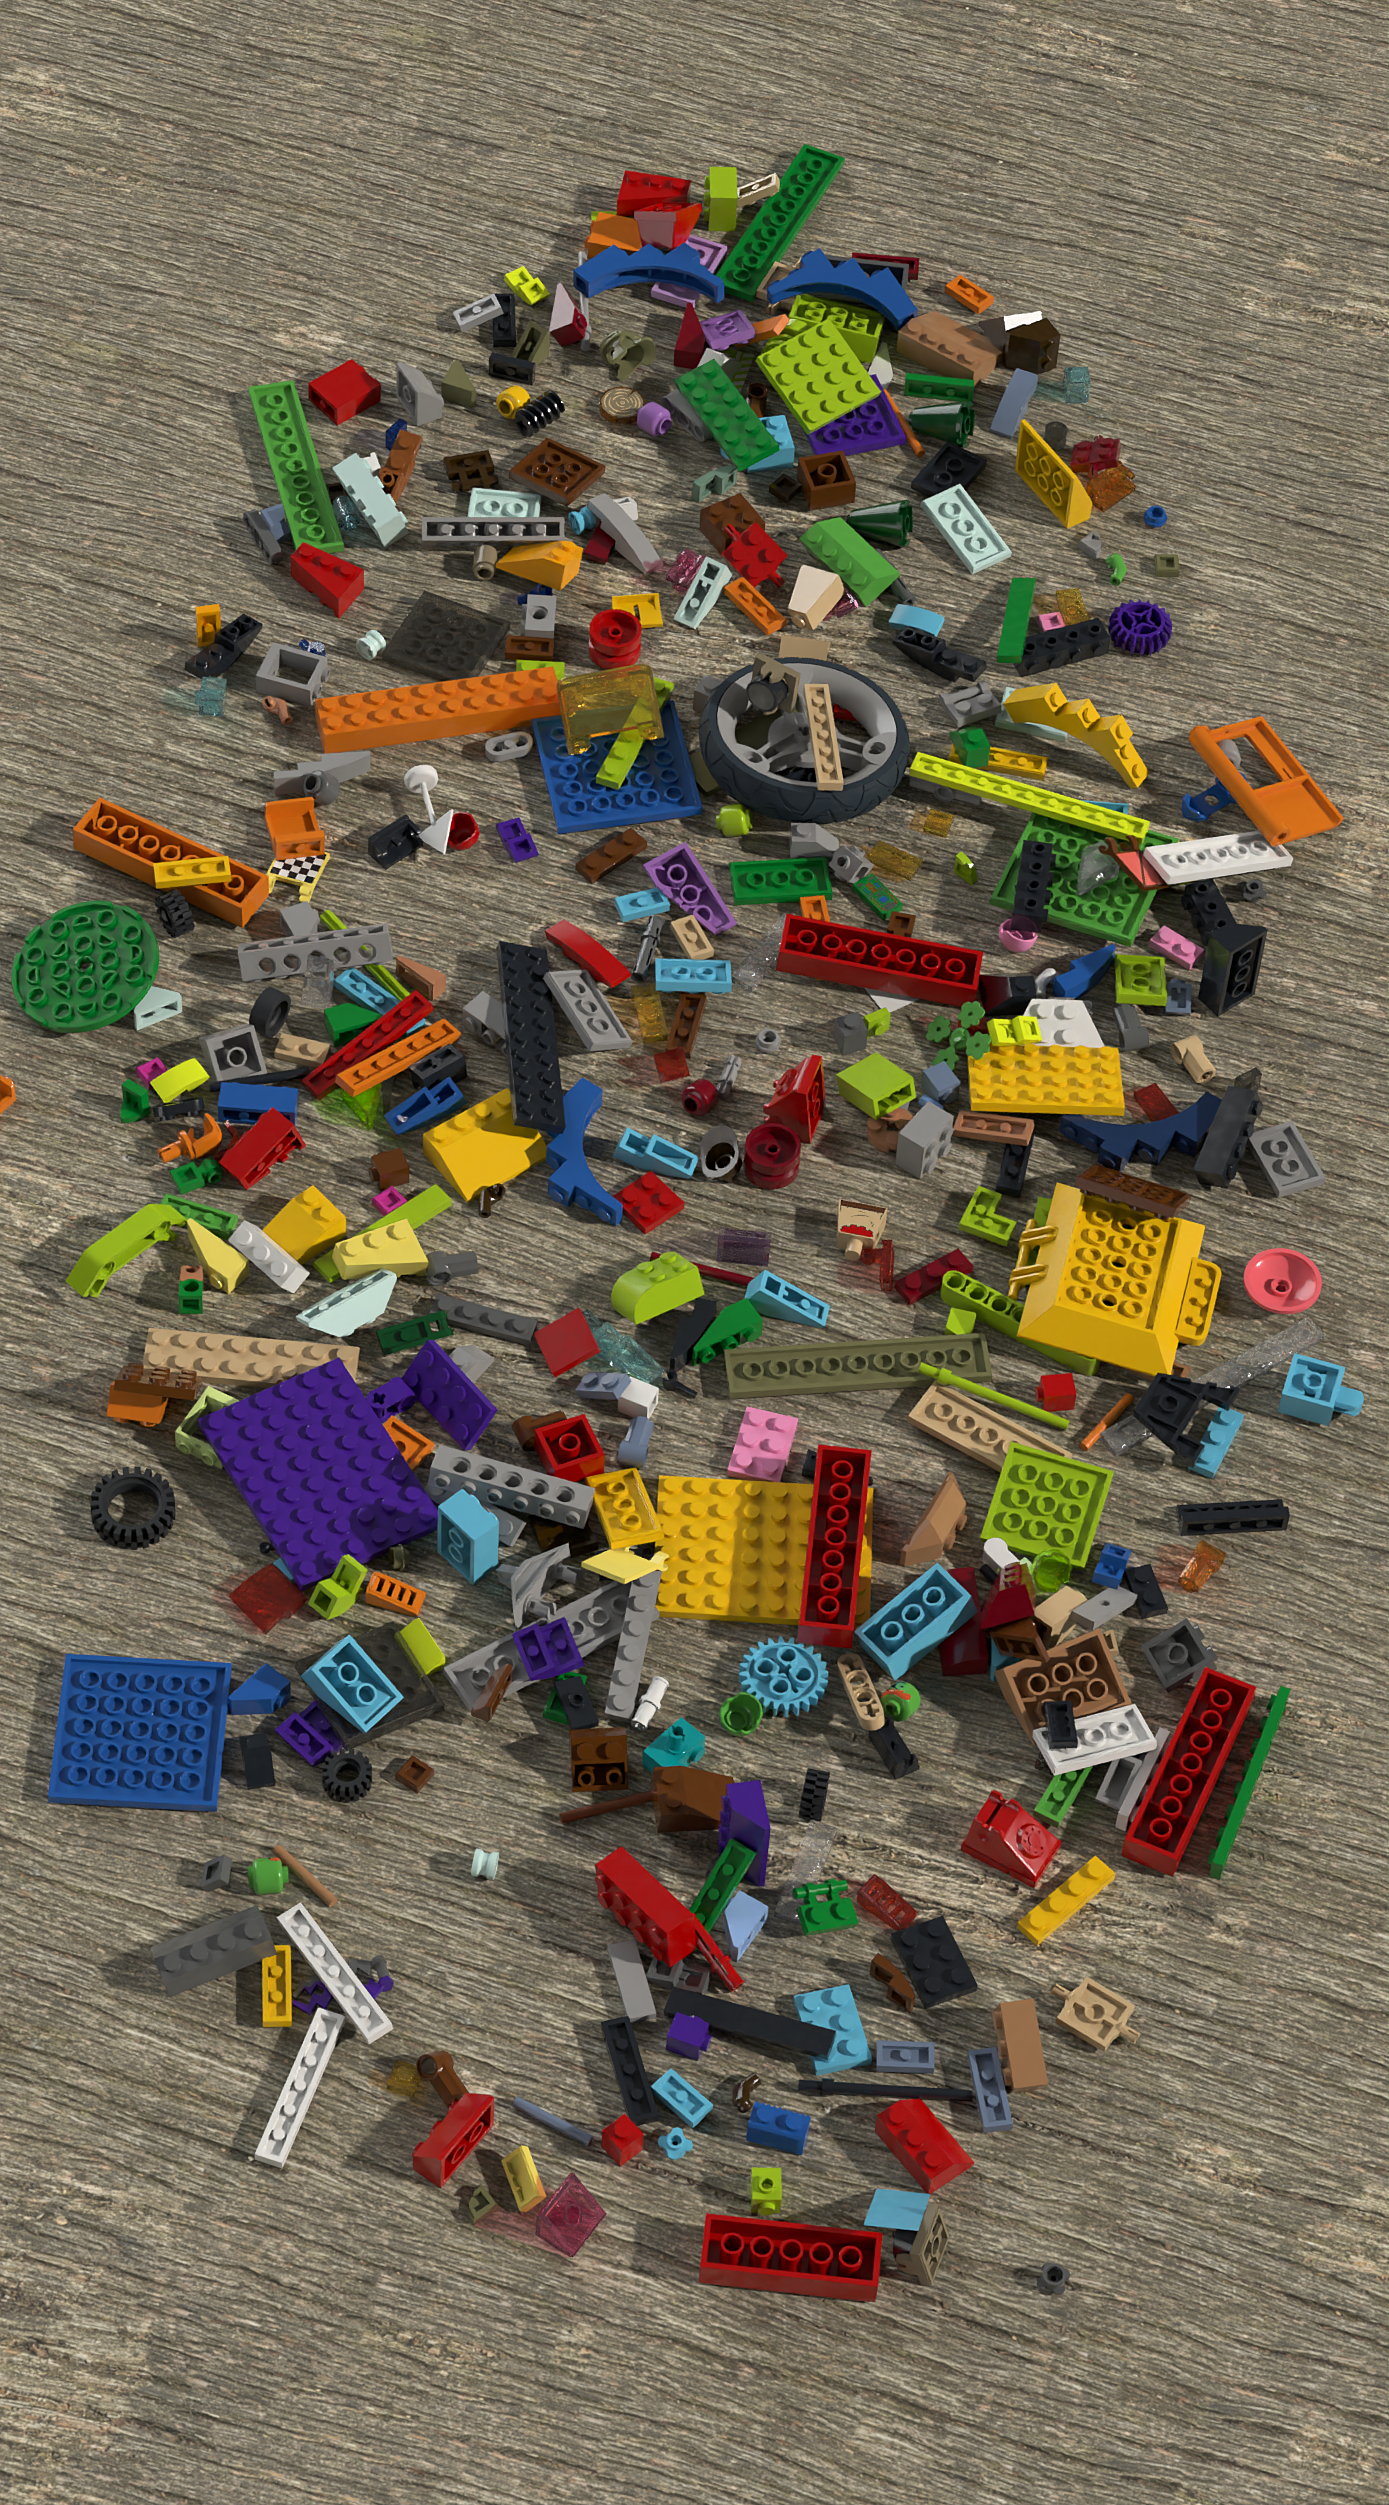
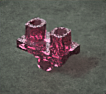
[666,548,706,593]

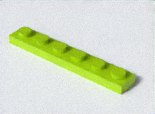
[596,676,674,790]

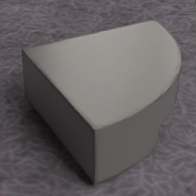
[1078,530,1102,559]

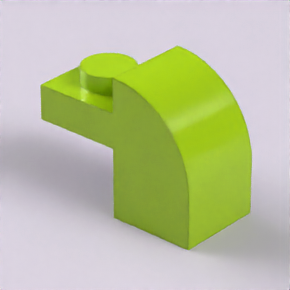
[308,1554,368,1620]

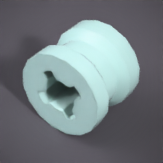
[356,630,386,660]
[471,1848,499,1880]

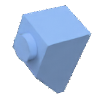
[723,1890,768,1962]

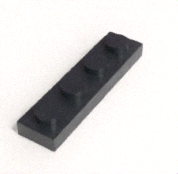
[600,2016,659,2126]

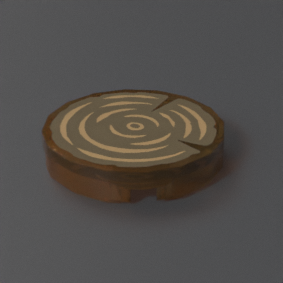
[599,386,645,425]

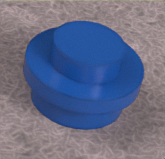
[1143,506,1167,528]

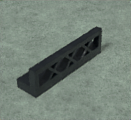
[1176,1499,1290,1536]

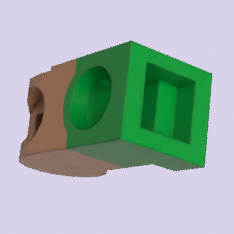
[178,1265,203,1314]

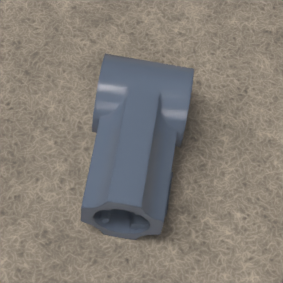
[617,1416,654,1469]

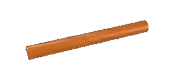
[883,389,925,457]

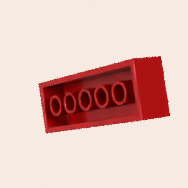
[698,2213,883,2302]

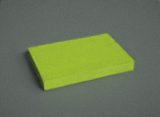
[1114,954,1167,1006]

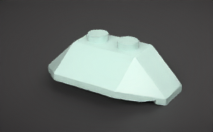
[296,1268,397,1337]

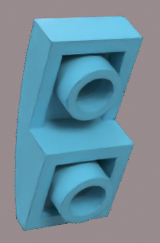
[889,604,945,637]

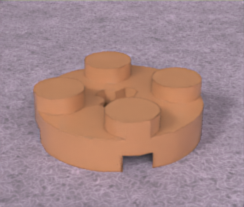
[867,1108,914,1152]

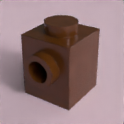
[368,1148,409,1191]

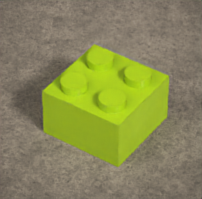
[703,167,737,232]

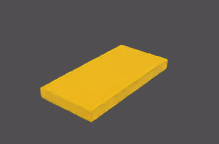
[584,1468,664,1550]

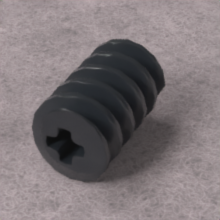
[515,391,565,438]

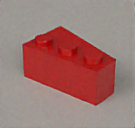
[290,542,364,619]

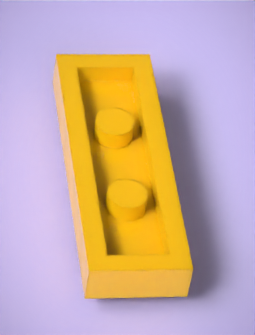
[153,856,231,889]
[262,1945,292,2027]

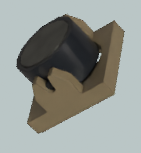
[746,652,801,715]
[893,2203,950,2286]

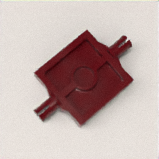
[1070,435,1121,479]

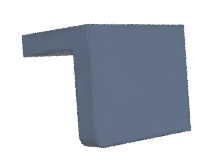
[261,504,292,543]

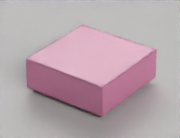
[1036,612,1065,633]

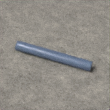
[512,2096,594,2147]

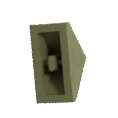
[511,320,550,366]
[441,360,476,408]

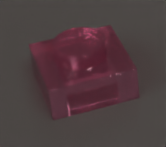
[831,589,859,619]

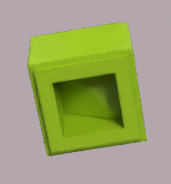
[945,1307,976,1335]

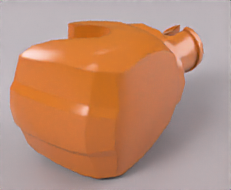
[157,1113,223,1164]

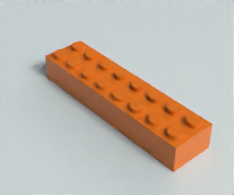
[73,798,269,928]

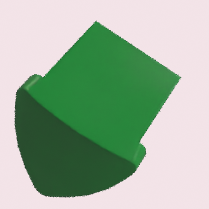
[120,1079,151,1123]

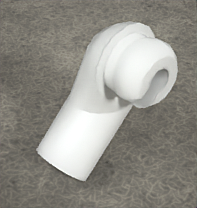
[1034,968,1060,999]

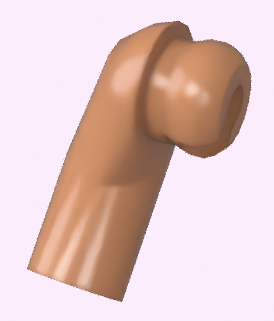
[262,696,293,725]

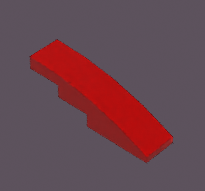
[545,919,631,988]

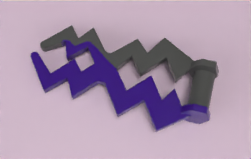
[292,1955,394,2016]

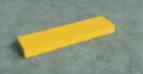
[948,743,1048,781]

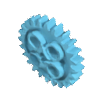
[739,1636,828,1717]

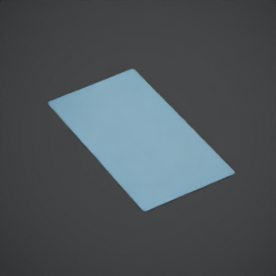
[864,2189,930,2231]

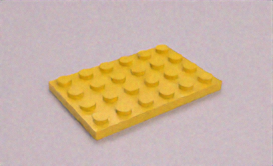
[967,1043,1125,1116]

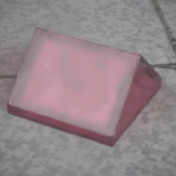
[535,2173,607,2257]

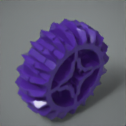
[1108,599,1172,656]

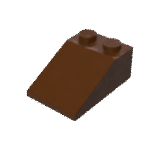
[650,1766,734,1833]

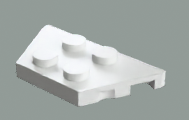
[1023,999,1104,1048]

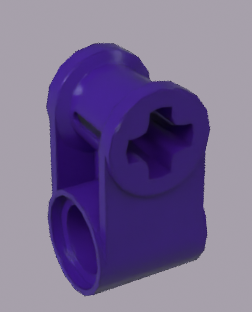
[367,1377,417,1423]

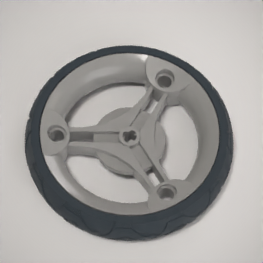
[699,657,910,824]

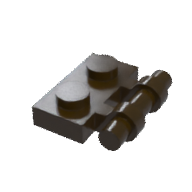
[443,450,499,493]

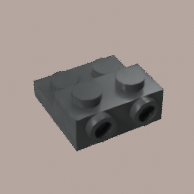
[1141,1618,1218,1692]

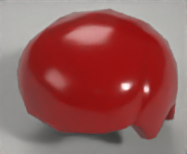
[447,812,480,851]

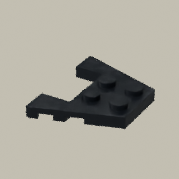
[1133,1373,1240,1468]

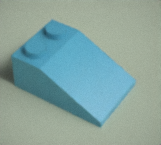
[301,1634,404,1733]

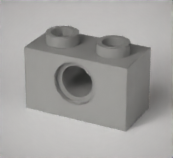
[520,594,557,638]

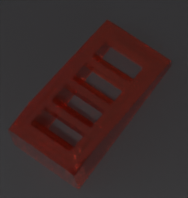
[856,1874,918,1931]

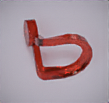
[214,1119,240,1166]

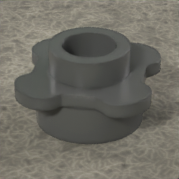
[1239,879,1267,903]
[1037,2263,1070,2295]

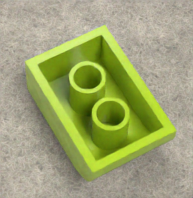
[611,1251,705,1325]

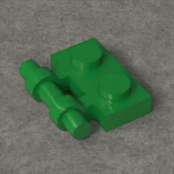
[792,1878,859,1936]

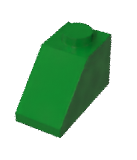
[949,727,990,768]
[324,1003,381,1048]

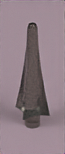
[381,1075,396,1120]

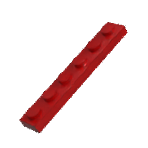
[302,990,434,1101]

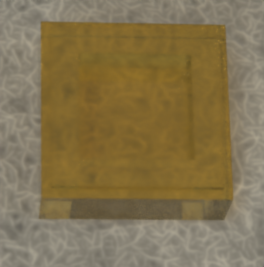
[923,809,954,838]

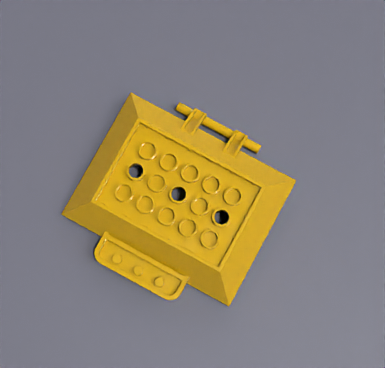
[1008,1182,1222,1377]

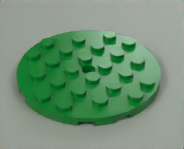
[11,900,159,1033]

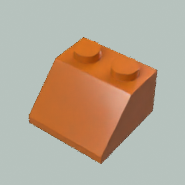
[107,1381,169,1427]

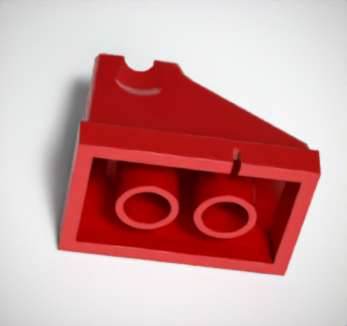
[634,202,702,251]
[763,1054,826,1144]
[961,1790,1062,1889]

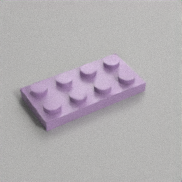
[651,234,728,308]

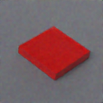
[533,1308,601,1378]

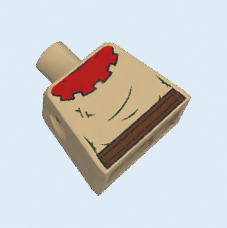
[836,1199,888,1261]

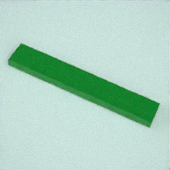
[997,578,1036,663]

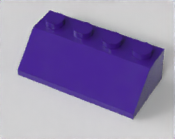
[717,1780,771,1887]

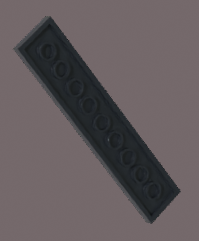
[496,941,566,1134]

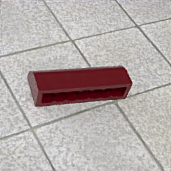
[938,1567,988,1676]

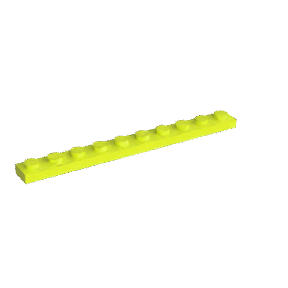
[909,752,1150,845]

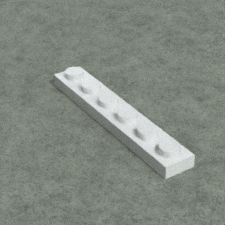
[277,1902,393,2044]
[255,2008,345,2168]

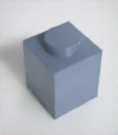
[921,1061,960,1105]

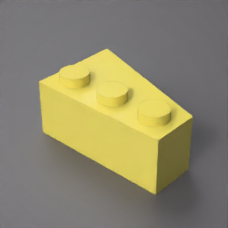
[332,1218,428,1280]

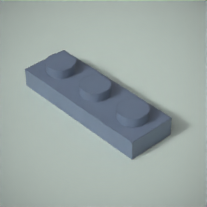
[967,2047,1013,2133]

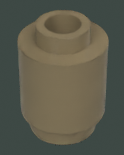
[473,545,497,580]

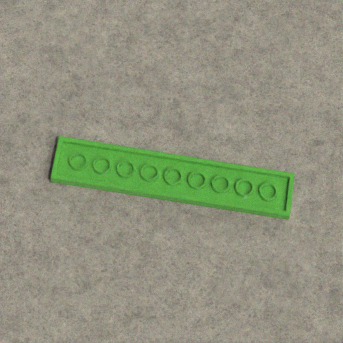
[248,380,344,553]

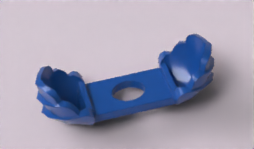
[1181,772,1247,821]

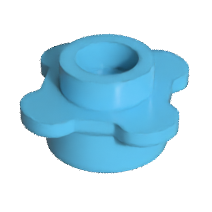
[658,2127,693,2160]

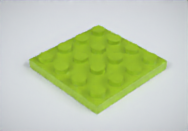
[755,318,881,435]
[980,1442,1114,1571]

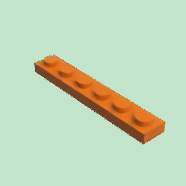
[335,1018,461,1097]

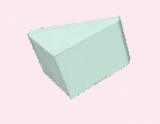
[134,986,182,1030]

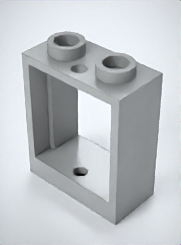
[256,642,330,707]

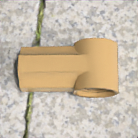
[1170,1035,1216,1085]

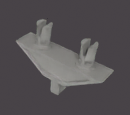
[497,1543,584,1630]

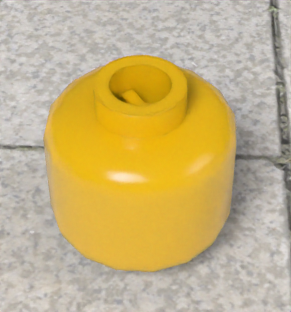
[496,385,531,419]

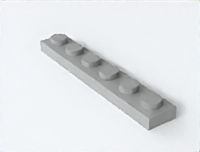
[603,1570,662,1723]

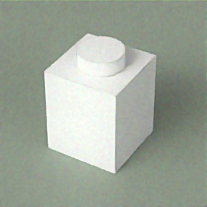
[618,1376,659,1419]

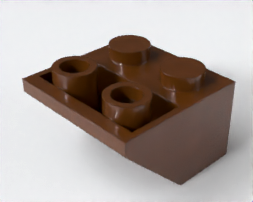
[569,1727,628,1792]

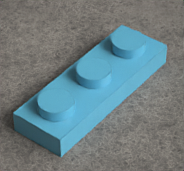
[1188,1407,1244,1479]

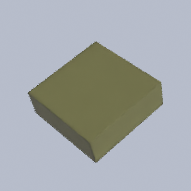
[1154,554,1180,577]

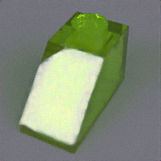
[340,1083,382,1131]

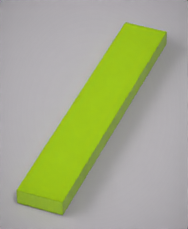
[314,1184,452,1283]

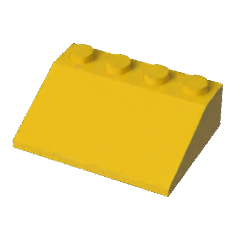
[1014,419,1092,529]
[423,1088,547,1203]

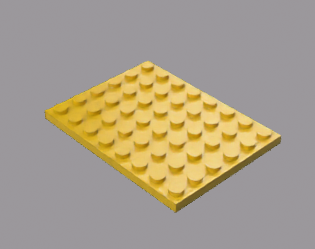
[655,1475,873,1629]

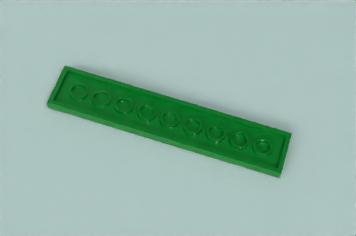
[716,144,845,302]

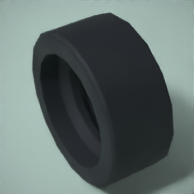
[249,987,291,1038]

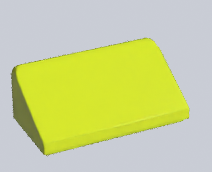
[394,1618,445,1679]

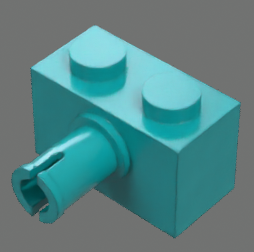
[642,1717,706,1773]

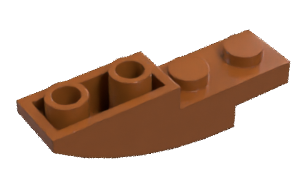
[378,429,423,503]

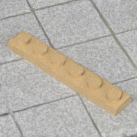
[803,684,844,791]

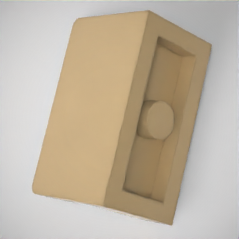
[778,635,830,661]

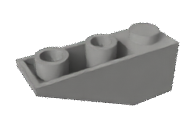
[462,991,507,1057]

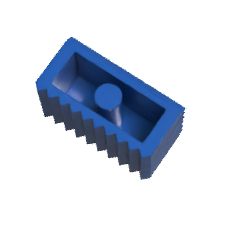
[746,2101,811,2155]

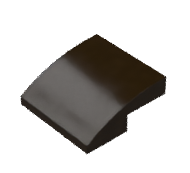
[528,1515,599,1558]

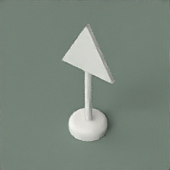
[404,765,454,854]

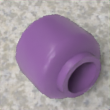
[637,402,672,436]

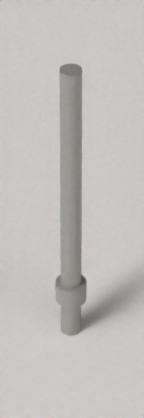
[578,251,592,352]

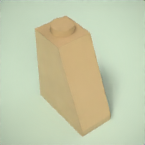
[788,565,846,630]
[1030,1586,1088,1650]

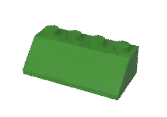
[799,517,900,607]

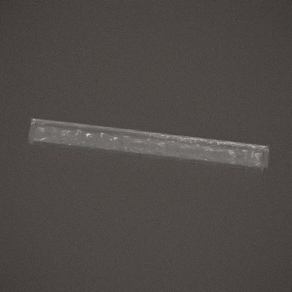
[1099,1317,1325,1457]

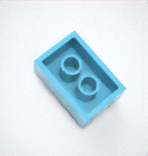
[437,1489,499,1586]

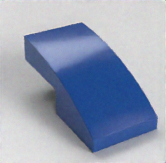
[1091,1543,1132,1589]

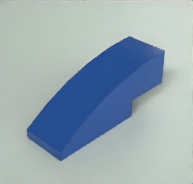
[1053,944,1116,1000]
[384,1077,467,1135]

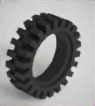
[90,1466,176,1550]

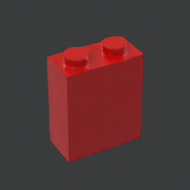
[308,359,381,426]

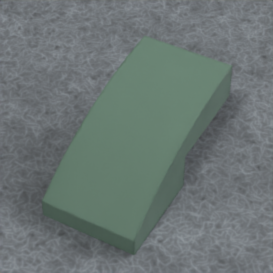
[692,465,737,503]

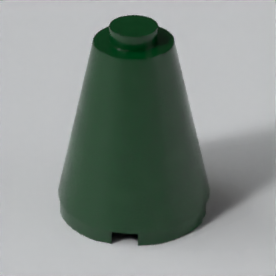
[908,401,975,448]
[846,500,913,547]

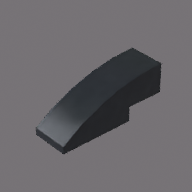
[669,1298,717,1373]

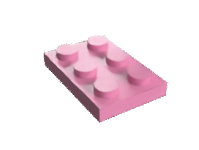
[727,1407,798,1482]

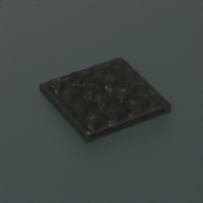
[382,590,510,682]
[295,1621,445,1751]

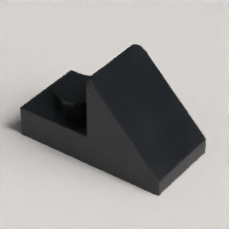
[239,1733,275,1790]

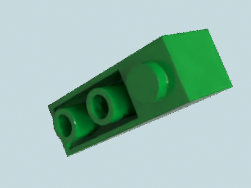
[692,1298,763,1366]

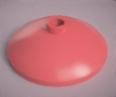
[1243,1248,1322,1314]

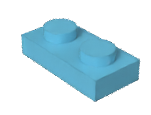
[615,887,670,922]
[651,2068,713,2128]

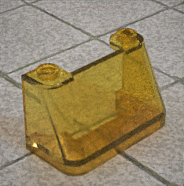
[556,664,664,755]

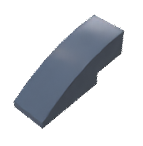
[990,368,1038,439]

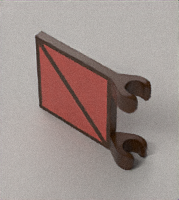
[1098,835,1170,891]

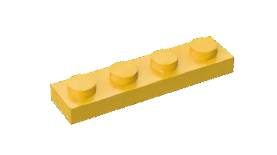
[1017,1855,1116,1946]

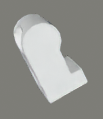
[982,1538,1032,1574]

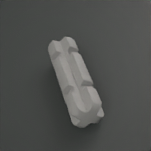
[716,1055,742,1099]

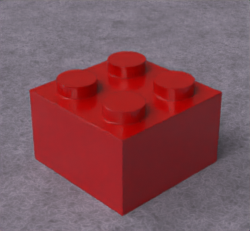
[534,1414,605,1482]

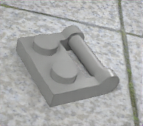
[939,680,1002,728]

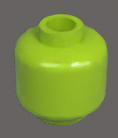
[716,804,753,837]

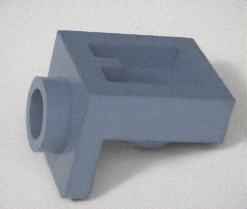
[1164,979,1192,1015]

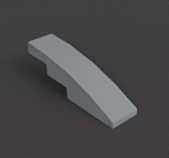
[587,493,663,575]
[274,751,370,795]

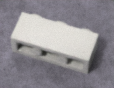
[228,1220,310,1293]

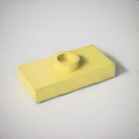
[501,2145,547,2212]

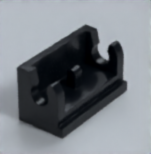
[368,814,423,870]
[408,1043,468,1090]
[868,1715,920,1780]

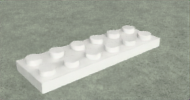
[1143,831,1293,885]

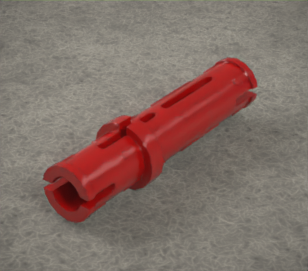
[692,1913,745,1993]

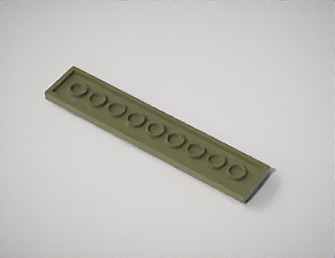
[723,1333,992,1399]

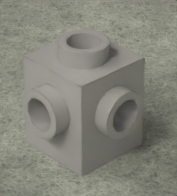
[829,845,874,883]

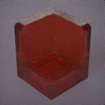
[653,1046,690,1084]

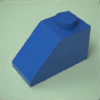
[228,1663,291,1715]

